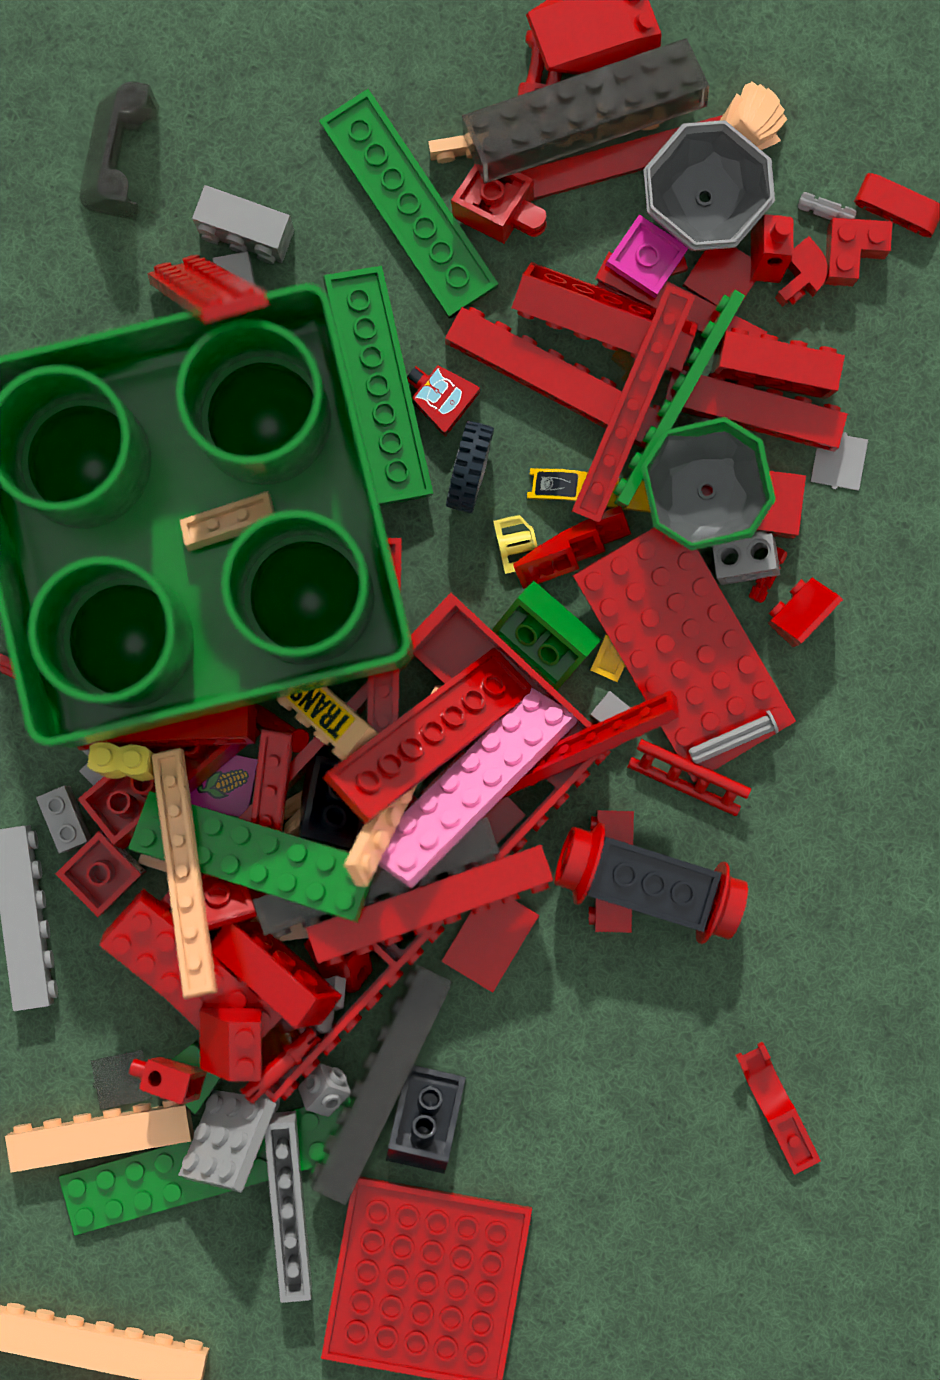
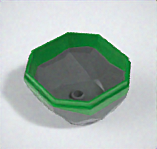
[641,417,776,551]

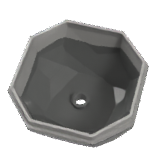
[643,120,775,251]

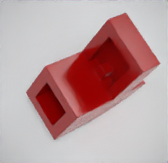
[775,236,828,307]

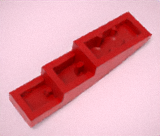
[513,506,631,589]

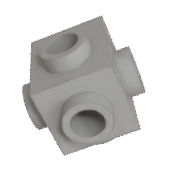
[298,1064,351,1117]

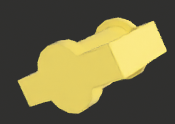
[493,515,538,574]

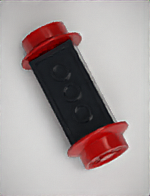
[554,822,748,944]

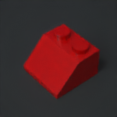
[767,578,843,647]
[199,1008,263,1081]

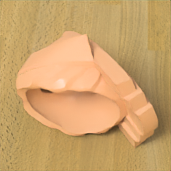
[720,82,787,150]

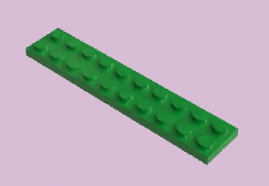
[59,1095,366,1236]

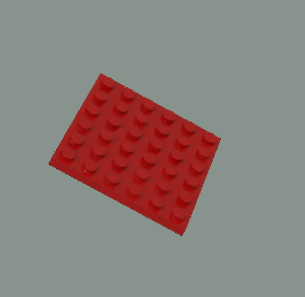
[321,1175,532,1380]

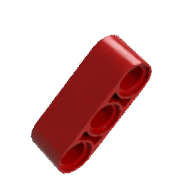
[854,173,940,237]

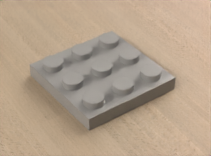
[178,1089,276,1192]

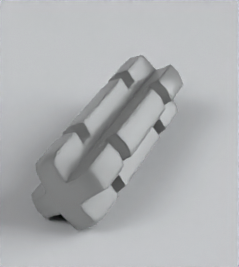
[798,192,856,220]

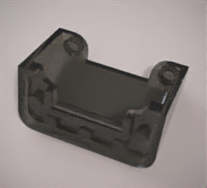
[79,82,159,221]

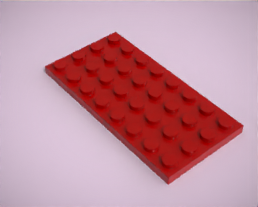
[572,527,796,782]

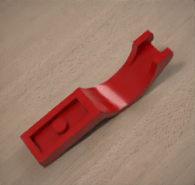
[735,1042,821,1175]

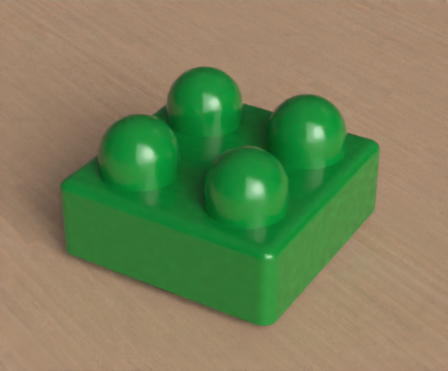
[0,284,413,748]

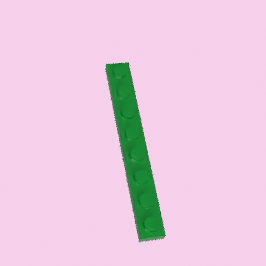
[613,290,745,509]

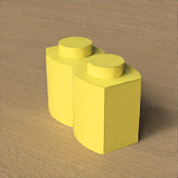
[87,742,155,781]

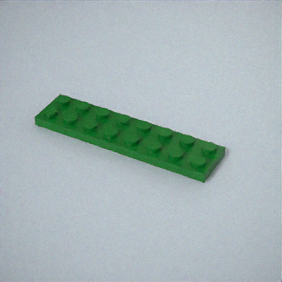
[319,89,499,319]
[323,266,433,506]
[128,791,374,923]

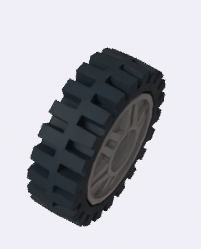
[446,421,494,513]

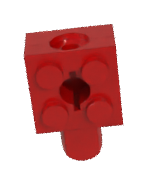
[451,154,547,244]

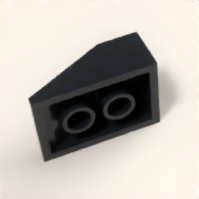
[299,755,365,852]
[386,1064,466,1174]

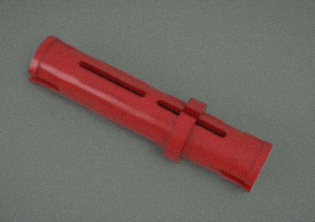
[239,1027,321,1105]

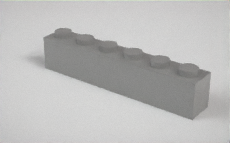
[0,825,58,1011]
[265,1111,312,1303]

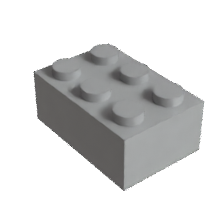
[192,185,294,264]

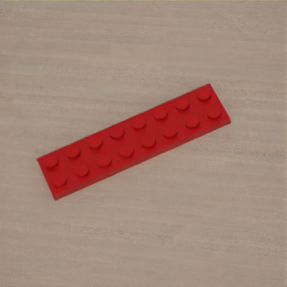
[323,647,534,824]

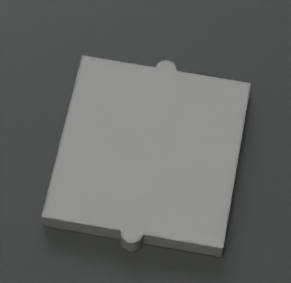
[811,432,868,491]

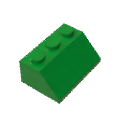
[492,581,602,691]

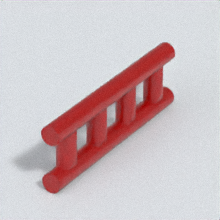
[627,739,751,816]

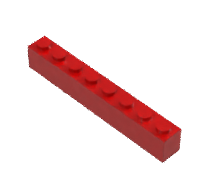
[445,307,661,449]
[306,845,553,967]

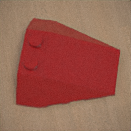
[526,0,662,82]

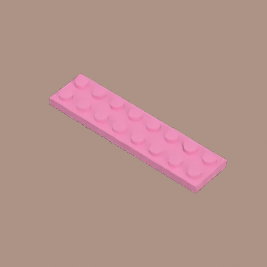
[378,688,578,888]

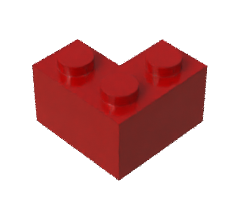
[824,217,893,286]

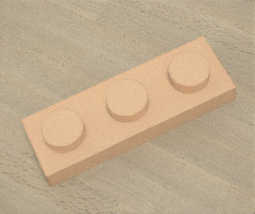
[180,492,275,551]

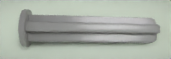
[689,710,779,764]

